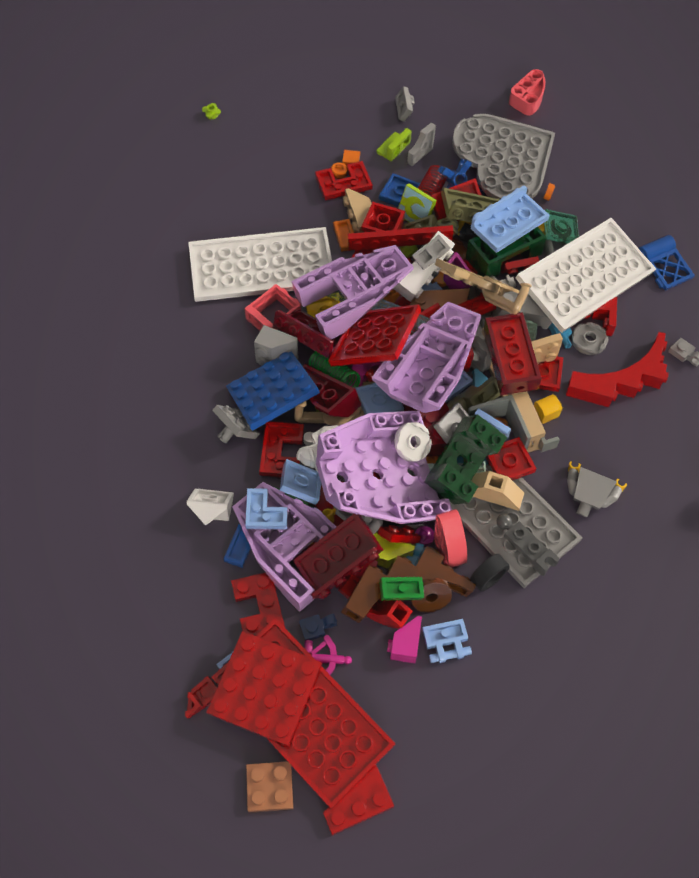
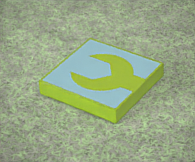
[398,184,437,222]

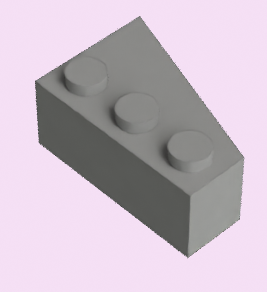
[492,291,552,329]

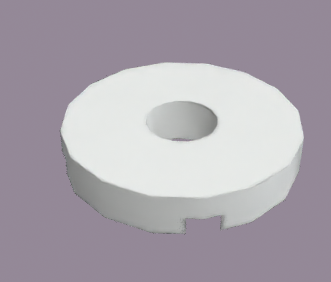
[394,422,432,462]

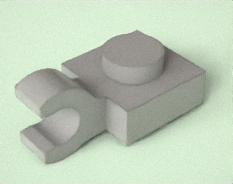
[669,338,699,367]

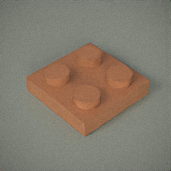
[246,762,293,813]

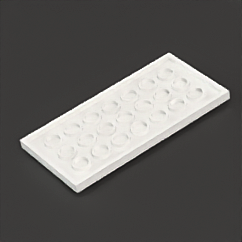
[515,218,656,333]
[188,227,332,302]

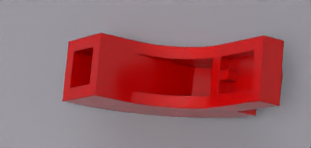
[338,574,413,628]

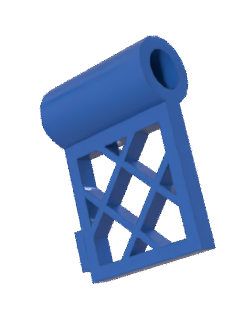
[638,235,695,291]

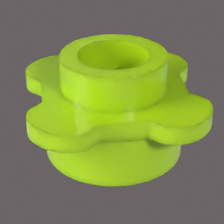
[202,103,221,119]

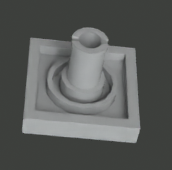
[212,405,260,443]

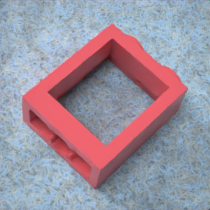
[245,284,301,331]

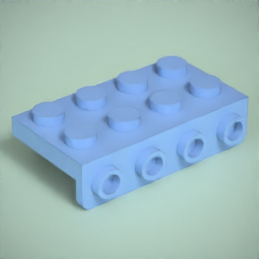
[471,185,550,253]

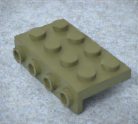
[441,187,500,223]

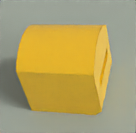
[534,394,562,424]

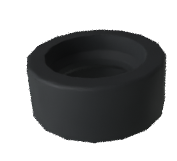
[470,554,510,591]

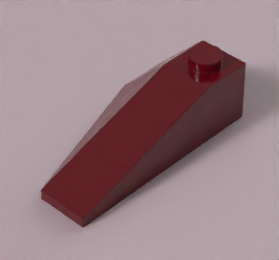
[303,364,362,417]

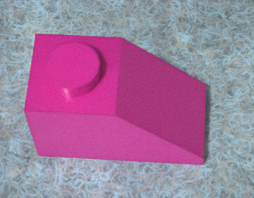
[387,616,422,663]

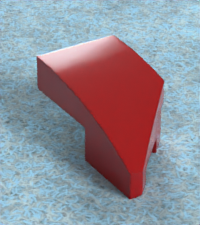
[185,676,218,719]

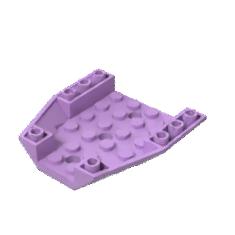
[316,411,452,524]

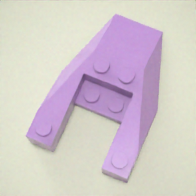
[291,245,414,339]
[232,482,336,612]

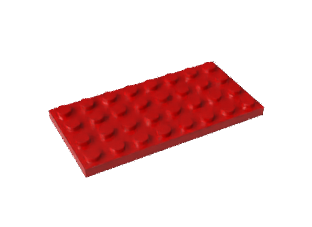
[211,618,396,809]

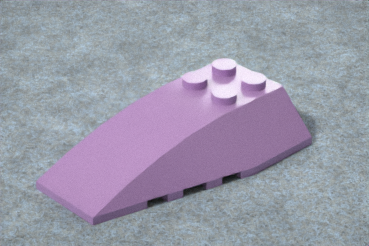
[372,302,481,413]

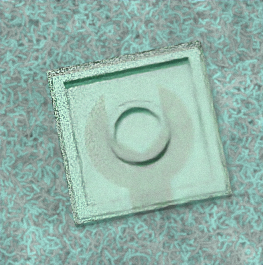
[544,209,579,244]

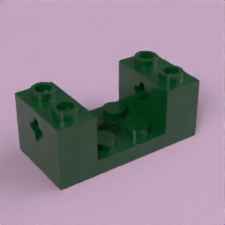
[466,227,546,277]
[424,414,507,505]

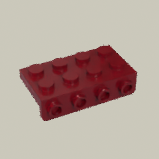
[273,310,342,358]
[293,514,383,600]

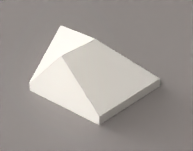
[187,489,234,525]

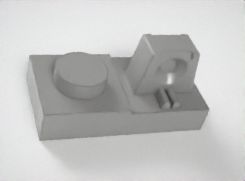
[395,86,415,122]

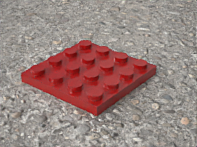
[328,304,421,366]
[206,631,322,747]

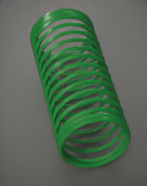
[309,351,361,388]

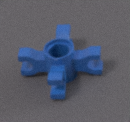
[437,158,472,188]

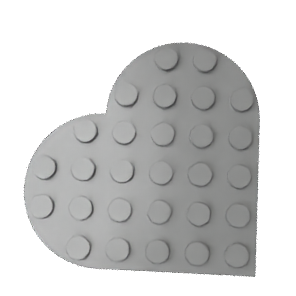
[452,114,555,199]

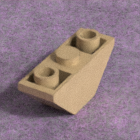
[343,188,372,233]
[471,471,524,511]

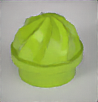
[400,245,418,258]

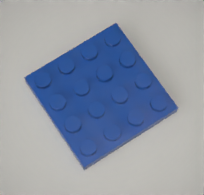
[226,351,320,431]

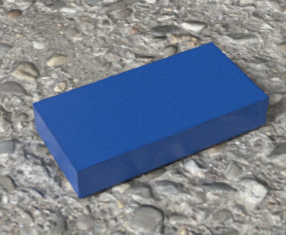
[223,524,251,568]

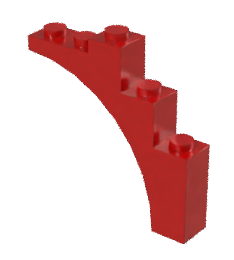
[566,332,669,407]

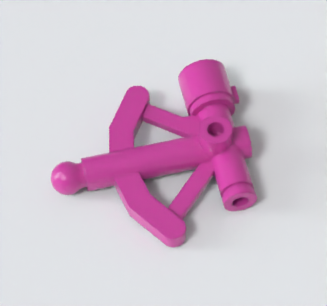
[304,635,352,675]

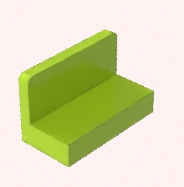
[377,128,412,162]

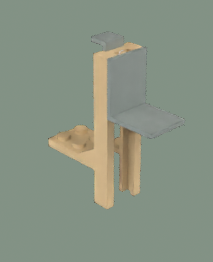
[468,328,563,453]

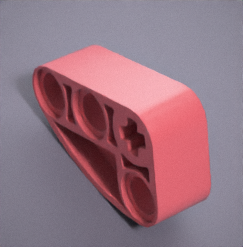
[509,69,545,116]
[434,509,467,568]

